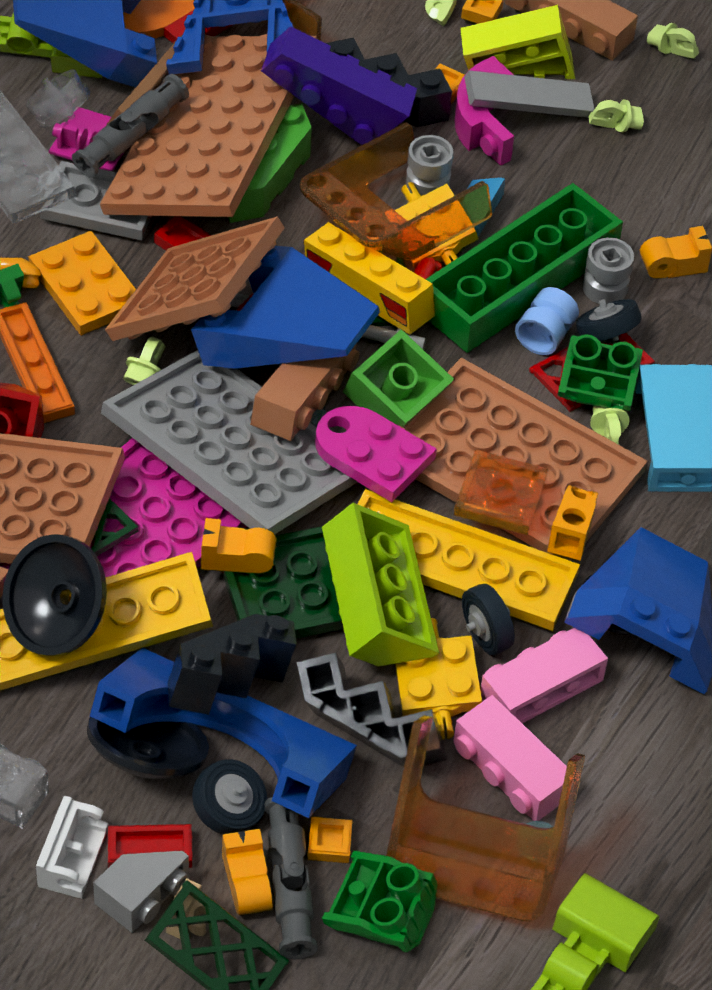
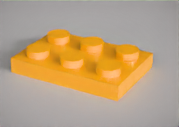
[28,231,136,336]

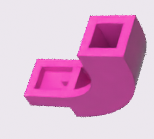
[454,56,514,166]

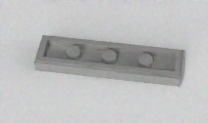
[464,70,595,118]

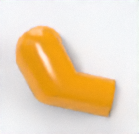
[0,257,41,288]

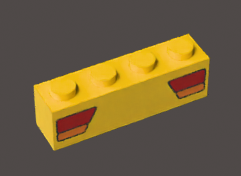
[304,222,435,335]

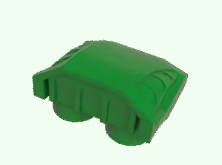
[558,334,643,411]
[322,850,438,952]

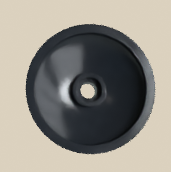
[2,534,107,656]
[87,717,209,779]

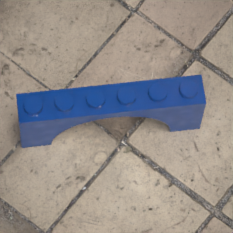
[90,648,357,818]

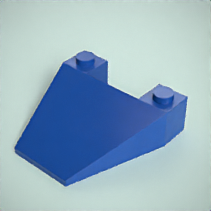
[13,0,157,88]
[191,246,380,369]

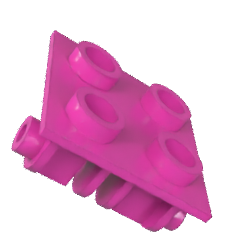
[49,107,124,172]

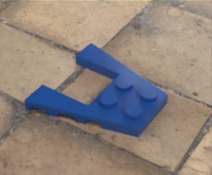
[166,0,294,74]

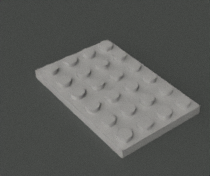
[101,350,357,535]

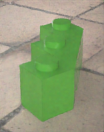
[228,103,312,223]

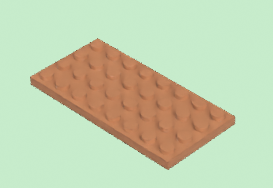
[100,34,317,217]

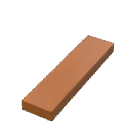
[0,302,75,423]

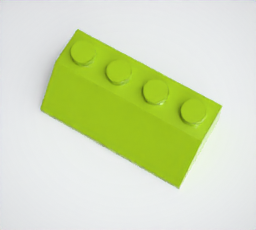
[322,503,439,666]

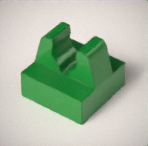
[0,264,24,308]

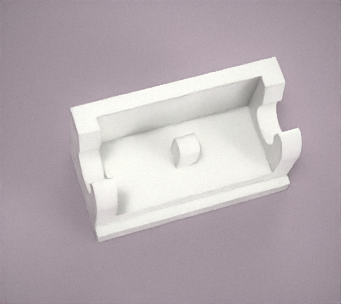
[36,796,109,899]

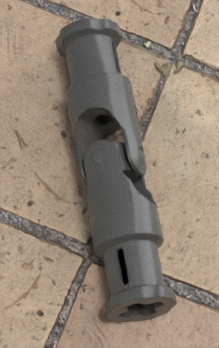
[72,74,189,178]
[265,797,318,960]

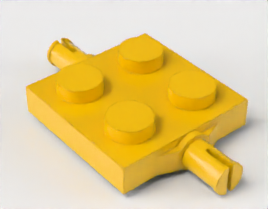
[385,182,479,269]
[395,618,482,739]

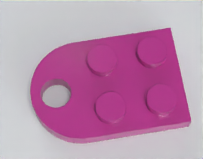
[315,406,437,502]

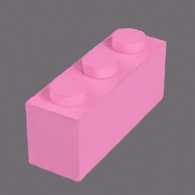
[480,628,608,724]
[453,695,576,823]

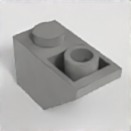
[93,851,189,933]

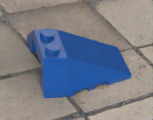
[564,527,712,694]

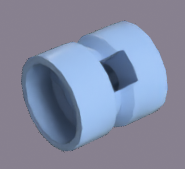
[515,287,579,355]

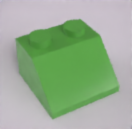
[343,329,454,427]

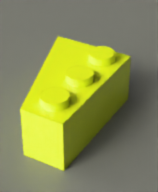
[461,5,575,79]

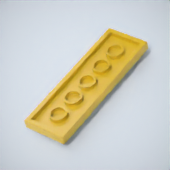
[358,489,580,631]
[0,552,213,691]

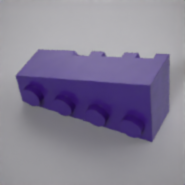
[261,26,417,149]

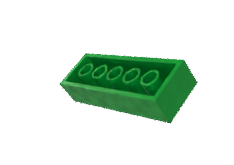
[426,183,623,353]

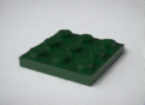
[222,526,344,639]

